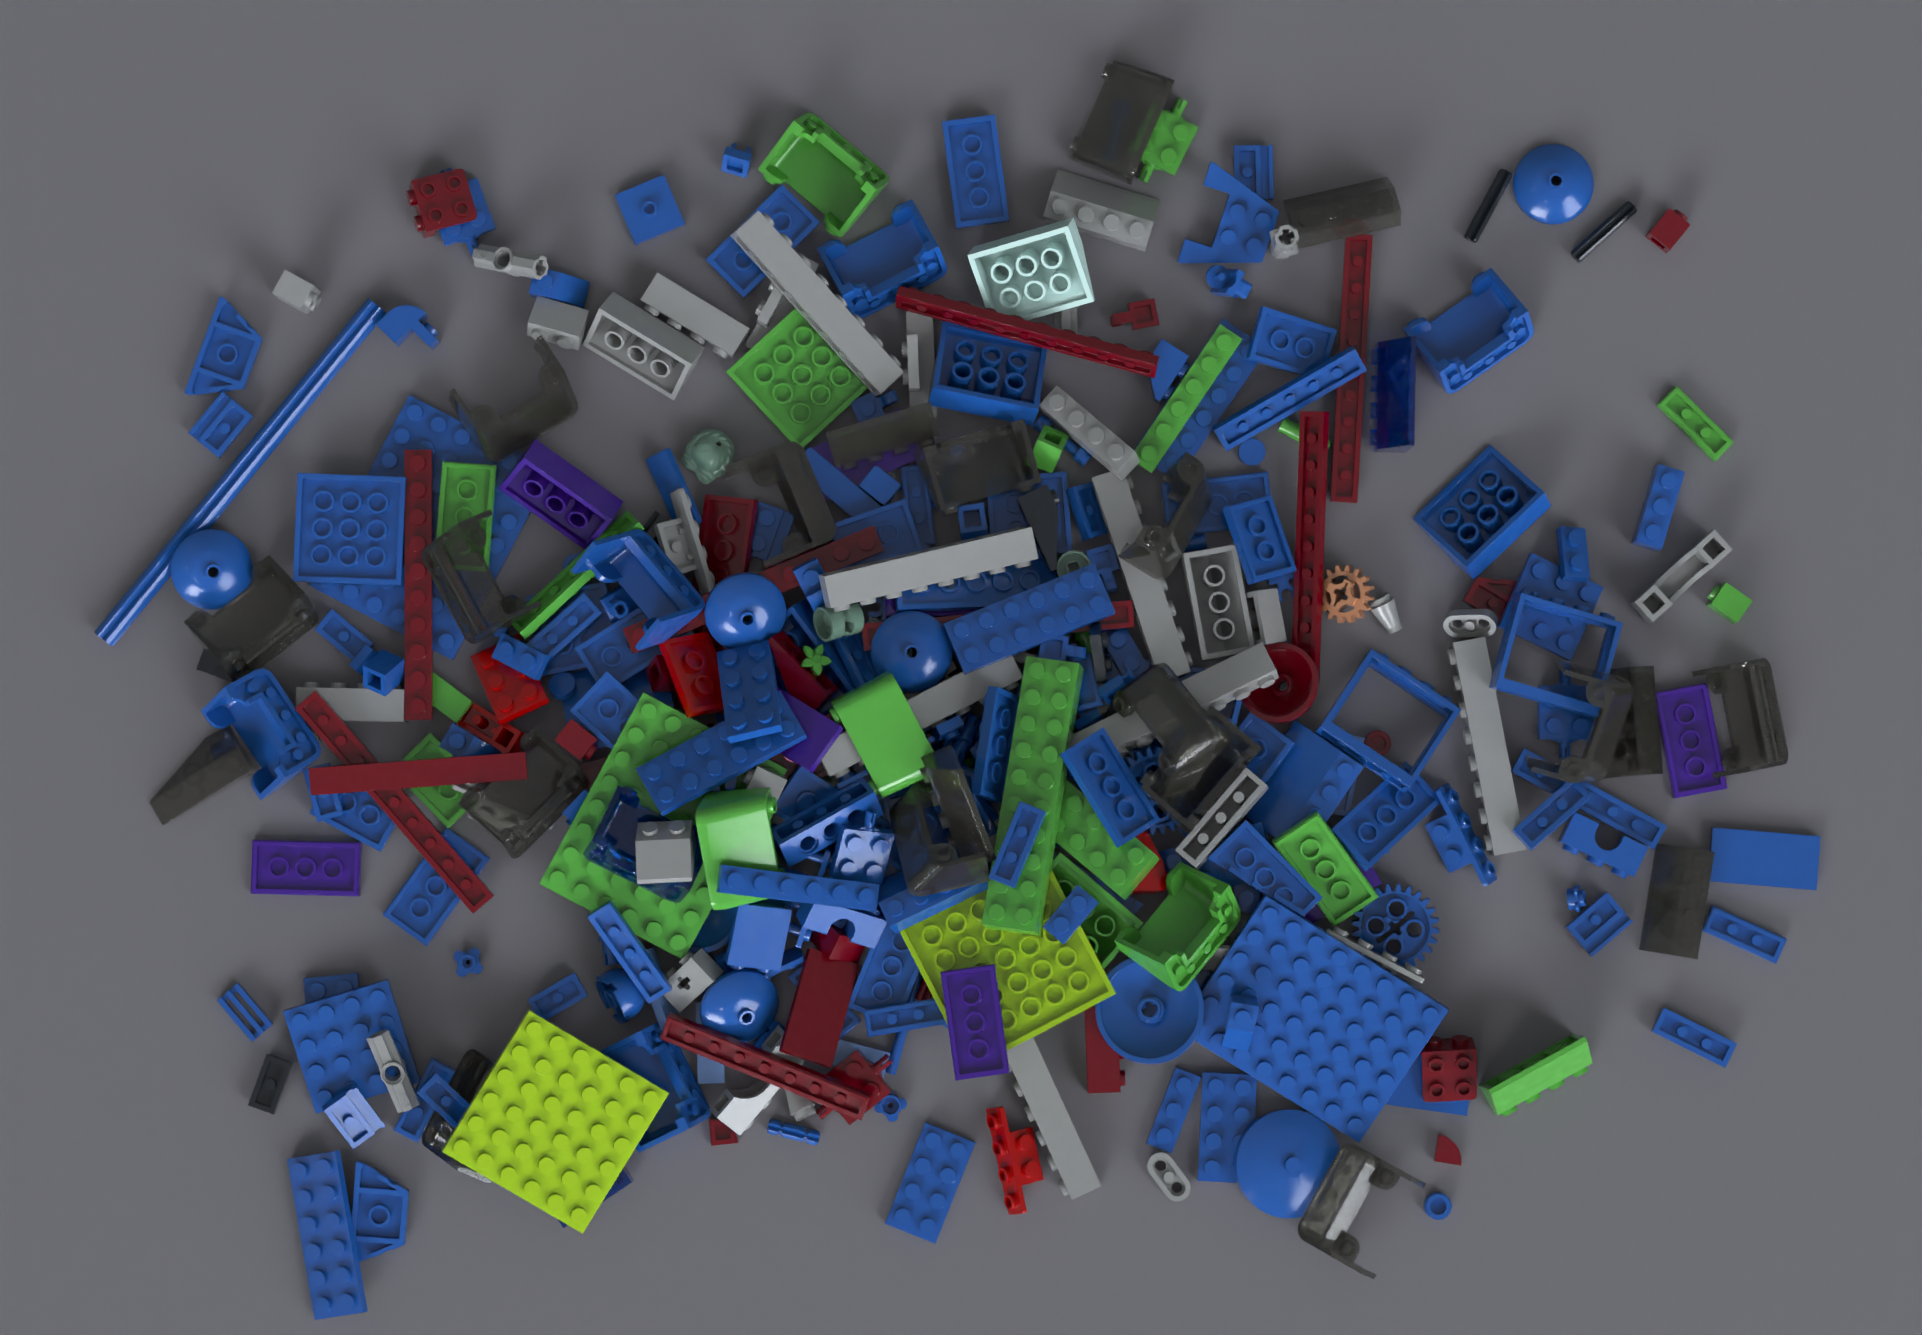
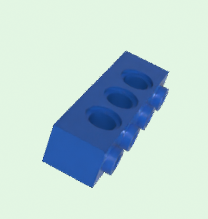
[771,777,884,867]

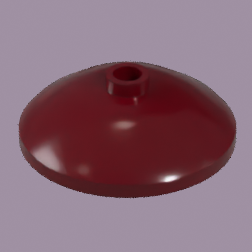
[1242,643,1319,723]

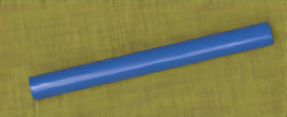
[885,971,923,1075]

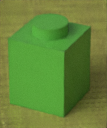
[1028,425,1069,473]
[1706,582,1752,624]

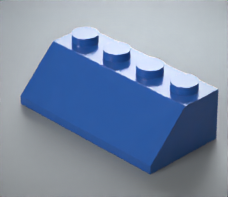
[876,838,989,934]

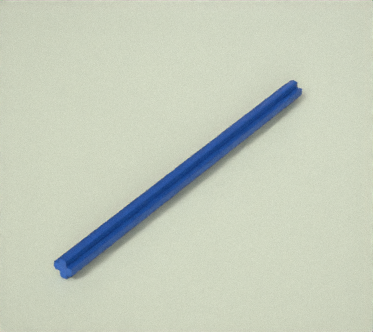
[94,298,386,646]

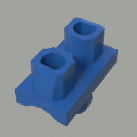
[1205,265,1253,299]
[599,586,639,623]

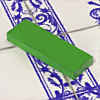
[1656,386,1734,462]
[402,659,473,723]

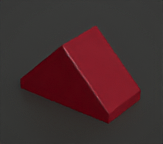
[809,924,865,962]

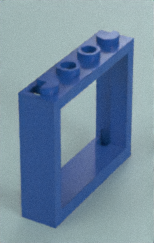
[1489,590,1623,717]
[1315,649,1461,793]

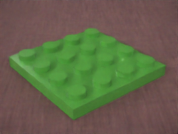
[726,308,867,451]

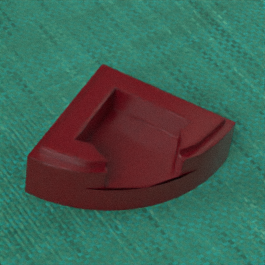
[709,1118,739,1146]
[1433,1134,1461,1166]

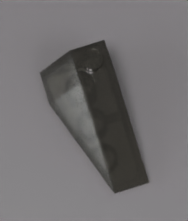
[150,725,257,825]

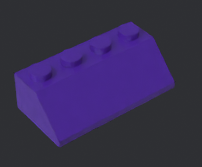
[499,439,623,549]

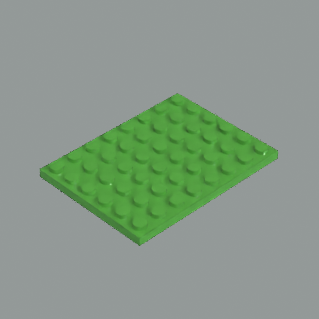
[539,692,787,959]

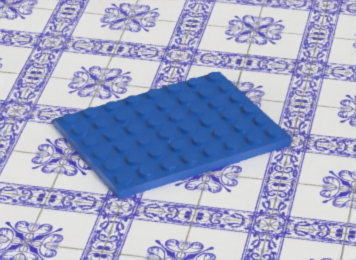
[309,395,531,660]
[1196,894,1449,1142]

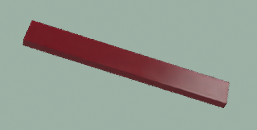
[309,751,529,795]
[660,1012,872,1120]

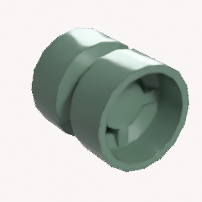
[1056,550,1091,578]
[813,602,864,641]

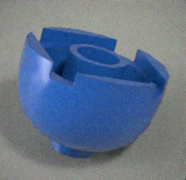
[596,968,645,1024]

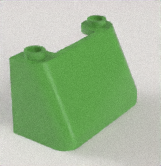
[758,112,890,238]
[829,671,942,798]
[696,787,788,910]
[1114,862,1241,991]

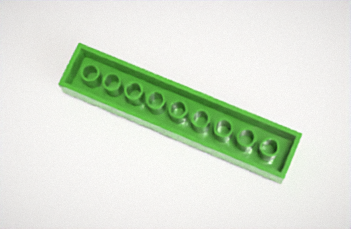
[982,656,1084,936]

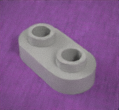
[1443,609,1498,638]
[1147,1152,1191,1201]

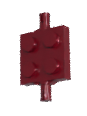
[815,1049,893,1125]

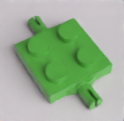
[1127,97,1199,184]

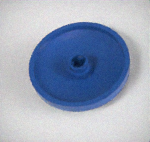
[1095,958,1205,1064]
[1234,1109,1342,1218]

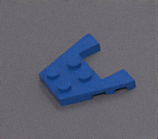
[1177,161,1279,263]

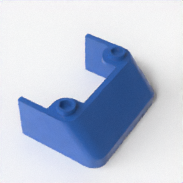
[571,529,705,651]

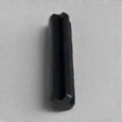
[1464,169,1512,243]
[1570,201,1637,263]

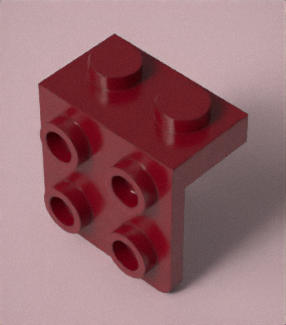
[406,169,477,238]
[1420,1035,1477,1102]

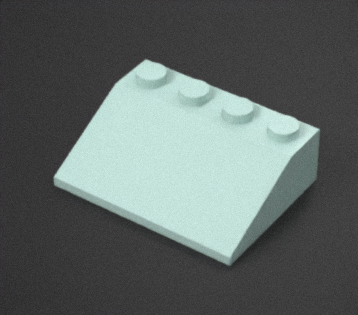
[967,217,1095,320]

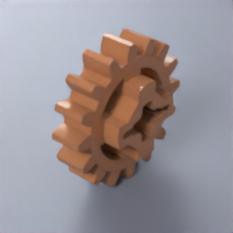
[1322,565,1375,623]

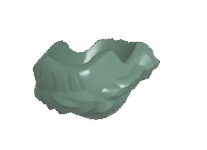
[681,429,735,484]

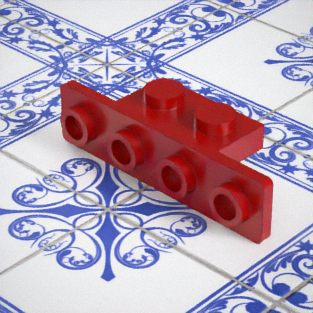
[986,1106,1044,1215]

